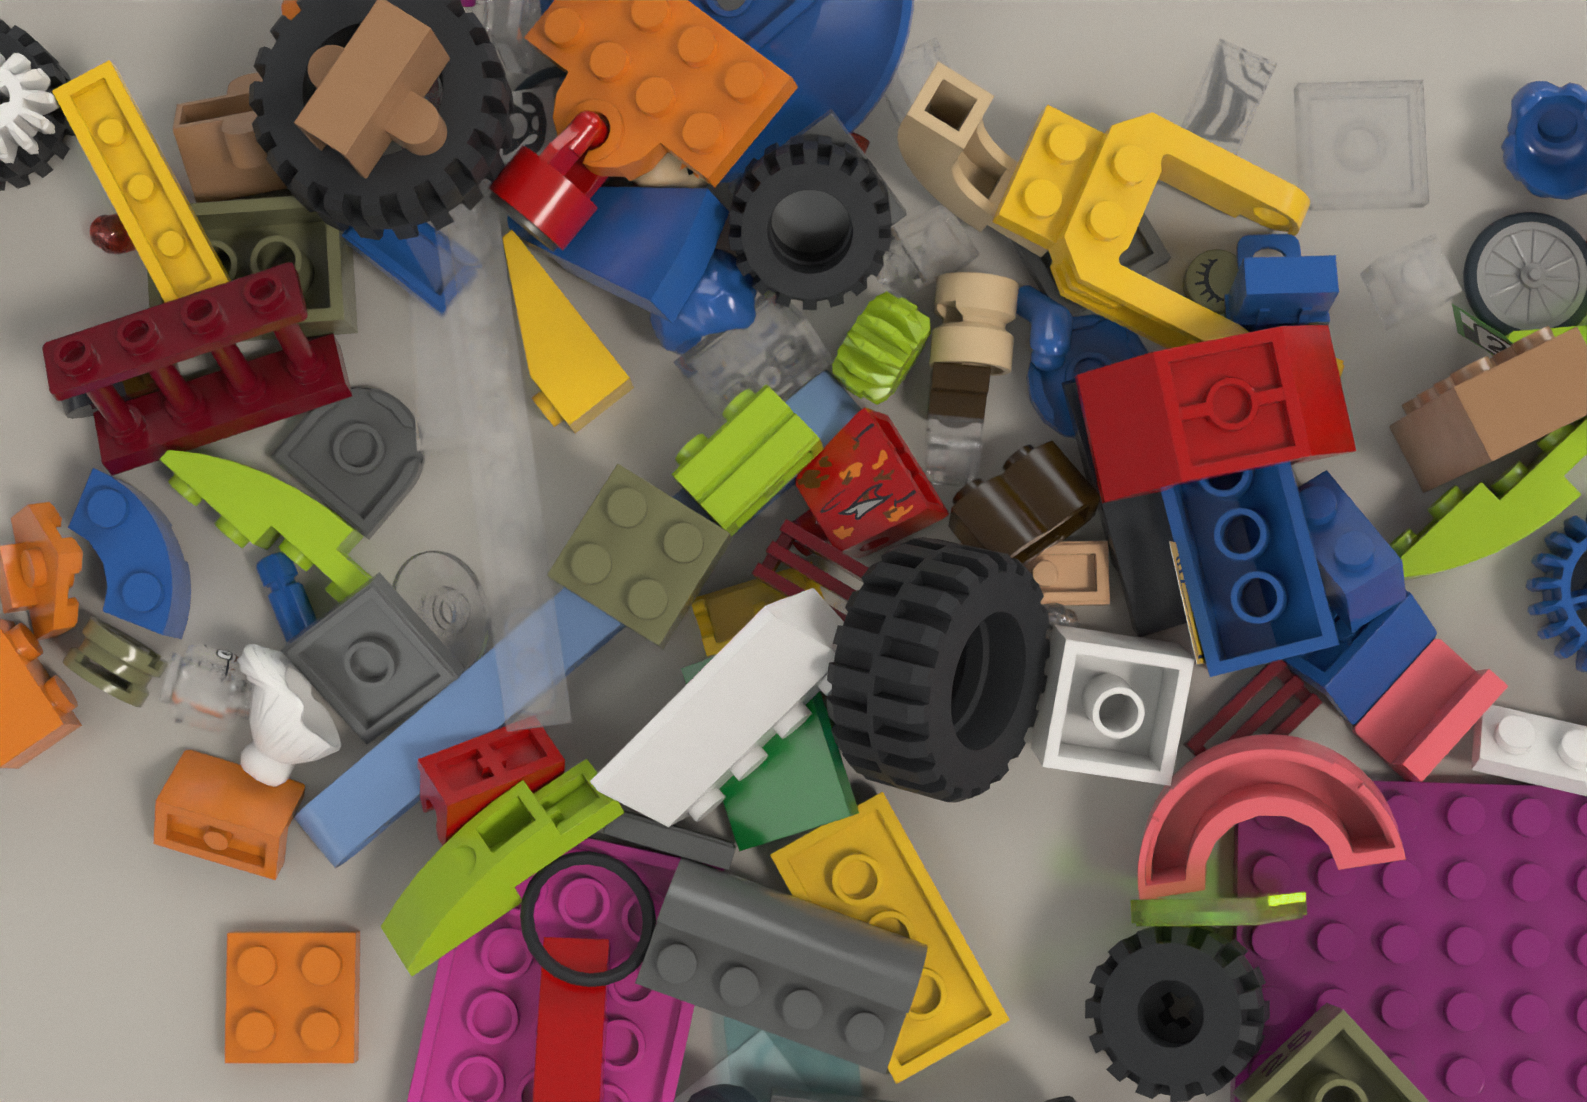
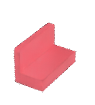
[1352,639,1508,782]

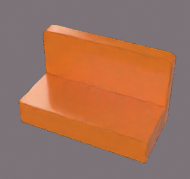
[153,750,305,880]

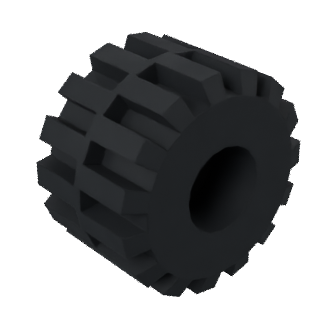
[1085,921,1270,1102]

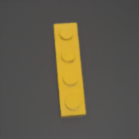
[52,60,231,303]

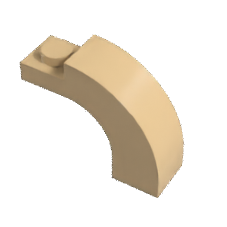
[897,61,1048,257]

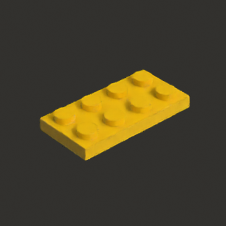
[770,792,1010,1084]

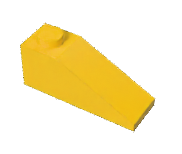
[502,230,634,434]

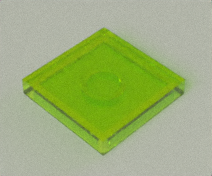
[1130,892,1307,927]

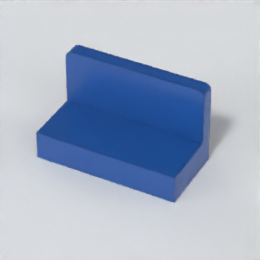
[1282,590,1437,725]

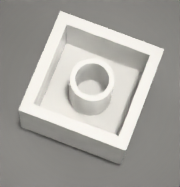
[1031,624,1195,786]

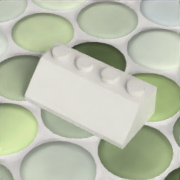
[590,588,844,827]

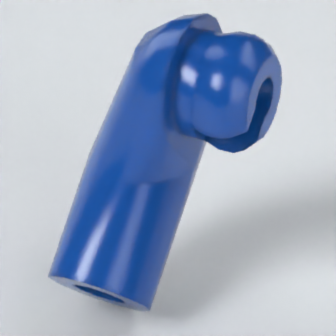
[1016,285,1073,371]

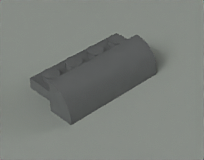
[635,857,928,1074]

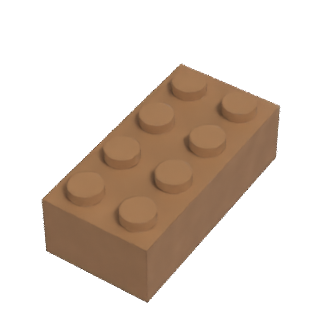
[1389,326,1587,493]

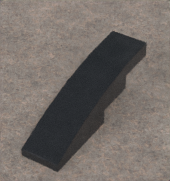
[1061,379,1187,637]

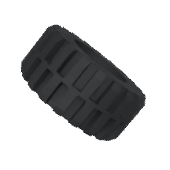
[249,0,515,240]
[827,537,1051,803]

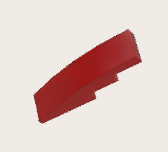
[533,937,611,1102]

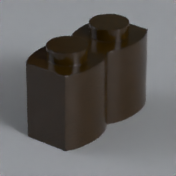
[948,440,1101,566]

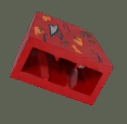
[792,407,950,558]

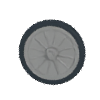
[1463,212,1587,336]

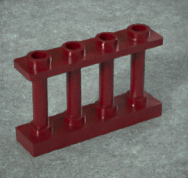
[42,262,353,476]

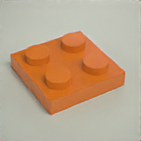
[225,931,360,1063]

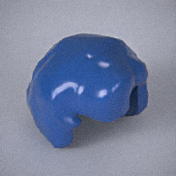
[1501,81,1587,200]
[649,248,757,355]

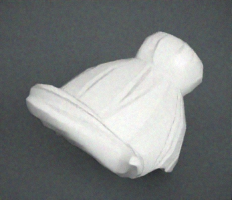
[237,644,342,787]

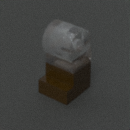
[924,362,991,487]

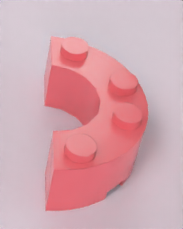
[1138,734,1406,900]

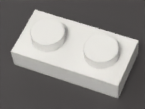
[1471,705,1587,796]

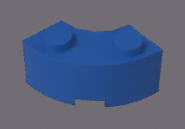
[68,468,191,639]

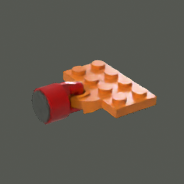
[487,0,798,252]

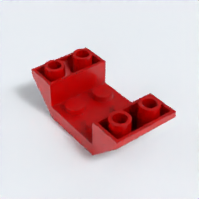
[1075,325,1356,503]

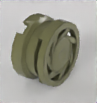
[63,617,169,708]

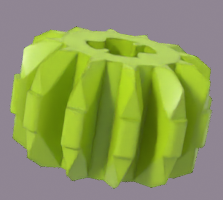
[832,291,931,405]

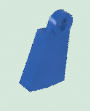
[507,187,730,323]

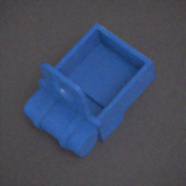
[1224,234,1339,332]

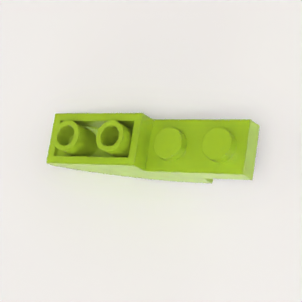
[1389,416,1587,580]
[160,450,372,602]
[381,758,625,977]

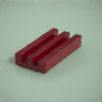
[752,519,869,621]
[1183,659,1323,757]

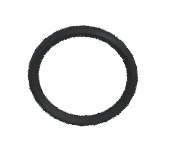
[520,851,656,987]

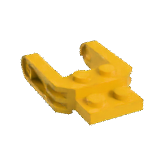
[992,104,1310,349]

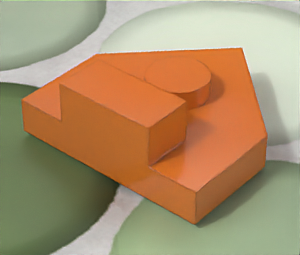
[0,502,83,640]

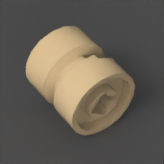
[929,272,1019,376]

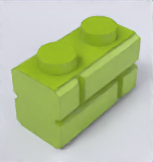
[671,384,824,537]

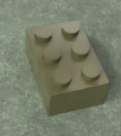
[147,196,358,342]

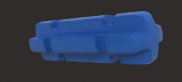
[256,552,317,642]

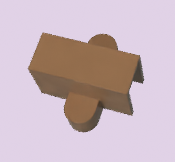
[294,0,450,179]
[172,73,287,203]

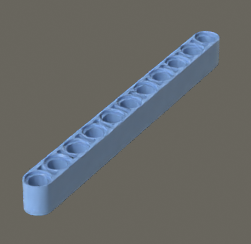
[294,370,862,868]

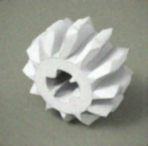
[0,53,60,164]

